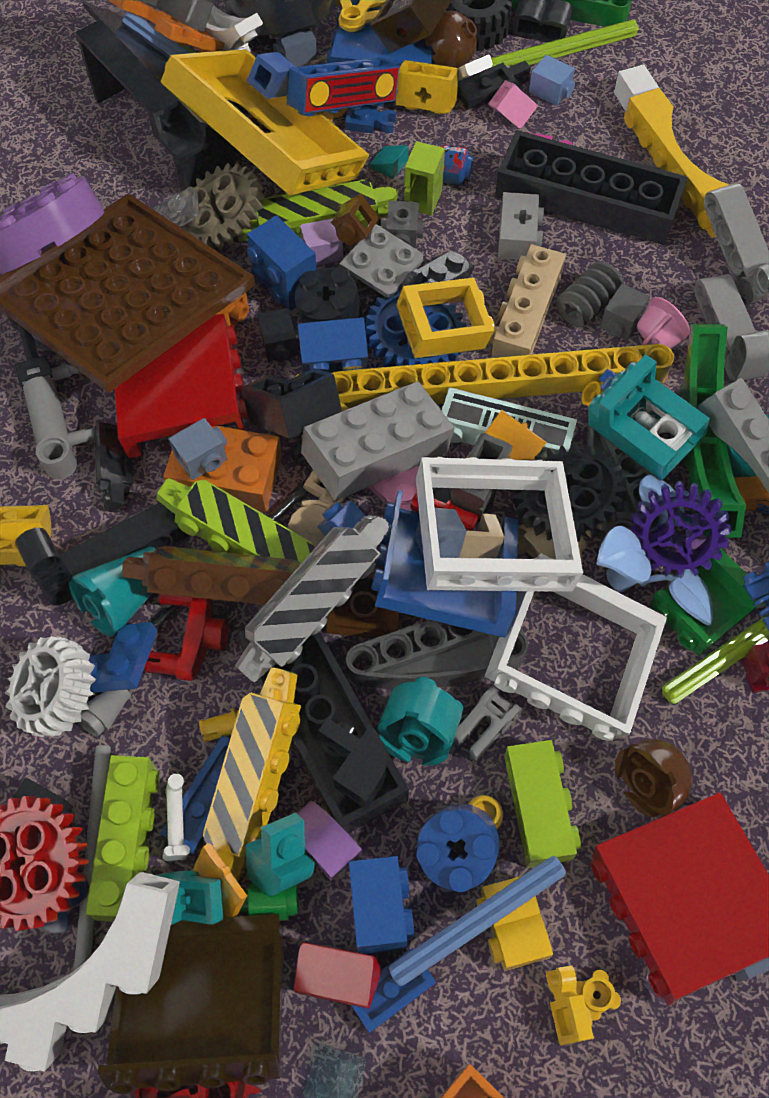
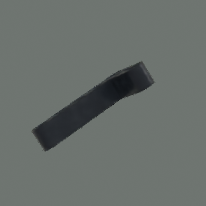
[15,502,191,605]

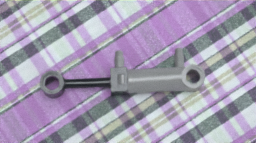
[6,315,95,480]

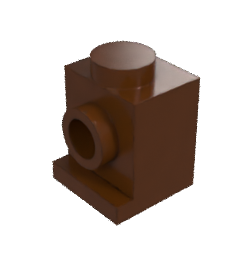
[331,193,379,247]

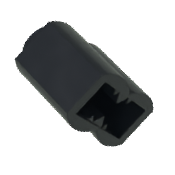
[512,0,574,43]

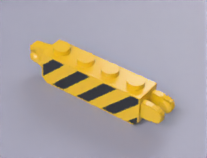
[203,668,301,881]

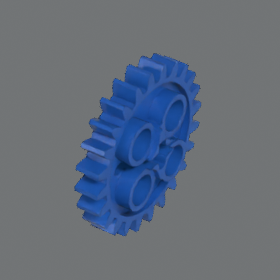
[365,288,467,366]

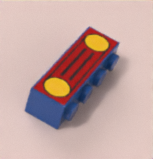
[287,57,400,116]

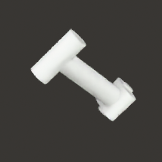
[162,774,190,861]

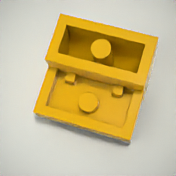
[0,505,51,566]

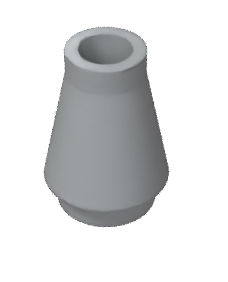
[79,690,131,737]

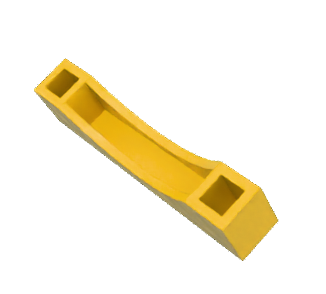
[624,88,730,238]

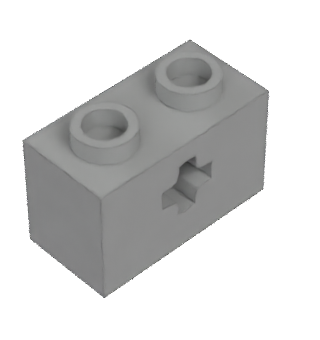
[498,192,544,260]

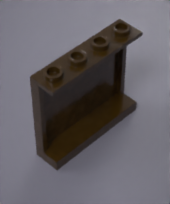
[98,914,283,1094]

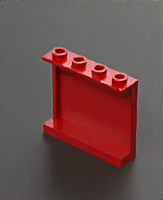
[115,313,249,458]
[590,792,769,1007]

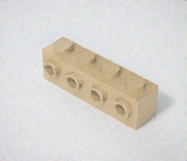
[488,244,566,358]

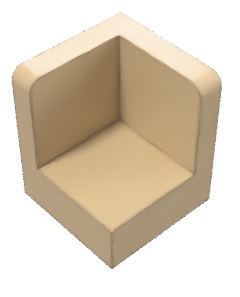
[459,514,505,559]

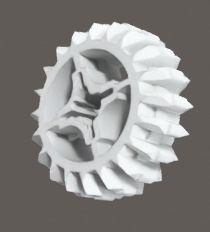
[5,636,97,737]

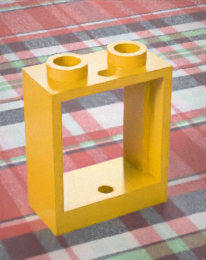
[396,278,495,358]

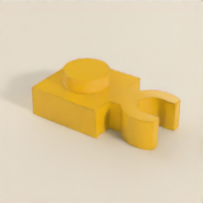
[546,965,594,1046]

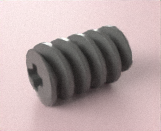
[556,261,624,327]

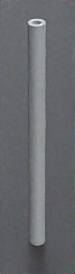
[73,745,111,971]

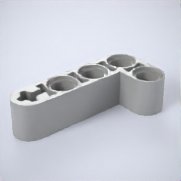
[704,182,769,304]
[695,274,769,382]

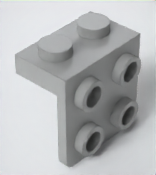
[338,224,423,297]

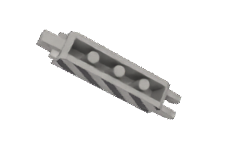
[235,515,390,682]

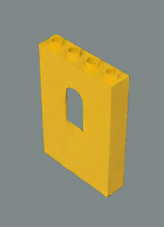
[161,49,369,196]

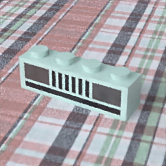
[442,387,577,461]

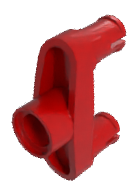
[145,594,229,681]

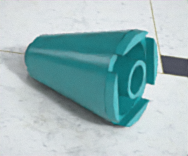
[69,547,155,637]

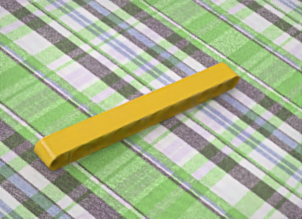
[332,344,674,409]

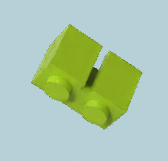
[404,141,445,216]

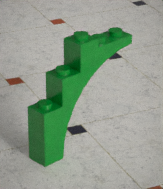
[679,324,746,538]

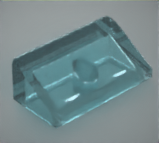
[303,1043,367,1098]

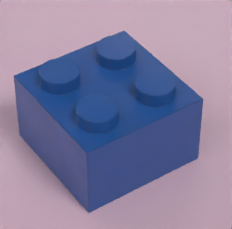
[247,215,317,311]
[298,317,368,373]
[349,856,414,955]

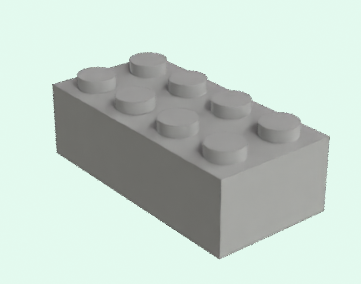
[301,381,455,501]

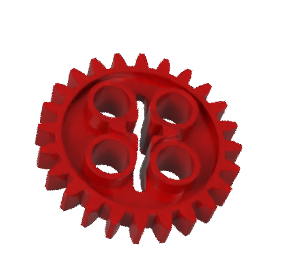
[0,796,88,931]

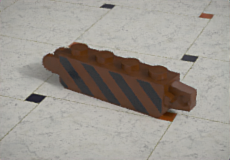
[122,546,300,605]

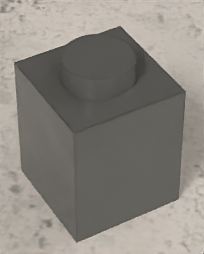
[600,283,650,340]

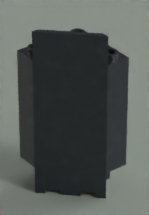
[75,0,237,196]

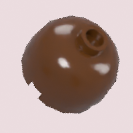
[425,11,477,68]
[615,738,693,818]

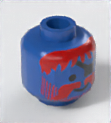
[441,144,474,186]

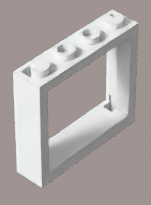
[416,456,583,592]
[484,553,667,741]

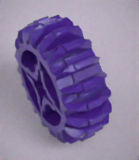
[630,481,731,579]

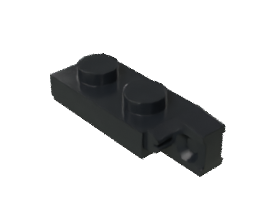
[457,61,531,109]
[94,421,133,513]

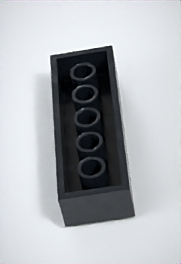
[495,130,688,245]
[237,629,409,834]

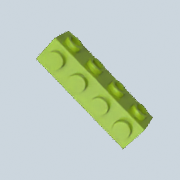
[86,755,160,922]

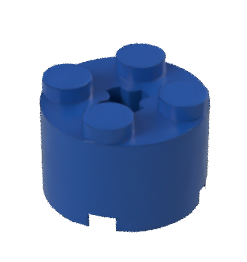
[416,804,500,892]

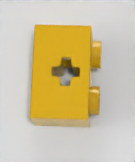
[396,60,459,114]

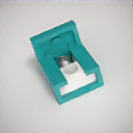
[588,354,710,480]

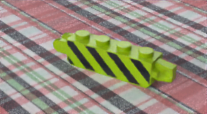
[237,180,398,241]
[156,478,315,564]

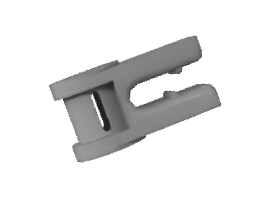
[454,685,523,762]

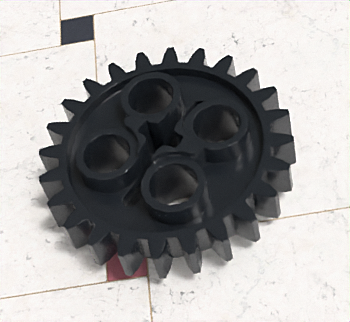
[513,444,627,542]

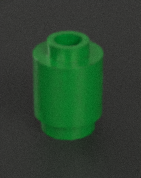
[241,882,299,921]

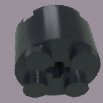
[295,267,363,323]

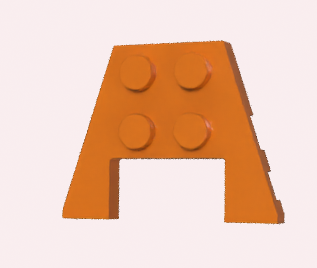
[108,0,225,53]

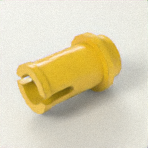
[199,707,239,743]

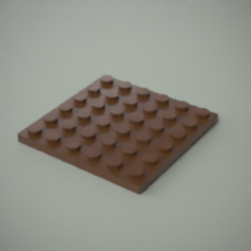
[0,193,255,393]

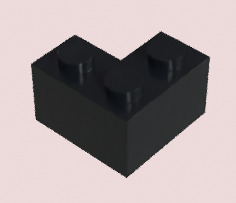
[241,368,342,438]

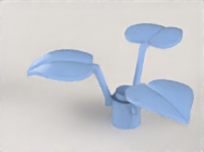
[596,474,713,626]

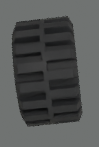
[446,0,512,51]

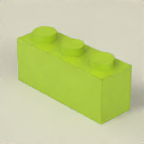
[504,740,581,868]

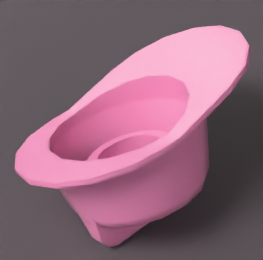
[637,297,690,349]

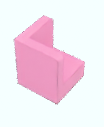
[488,80,538,128]

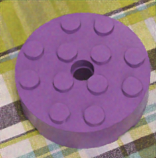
[0,173,104,274]

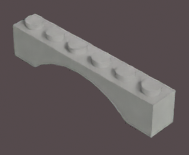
[697,378,769,493]

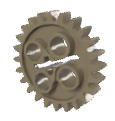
[174,163,265,250]

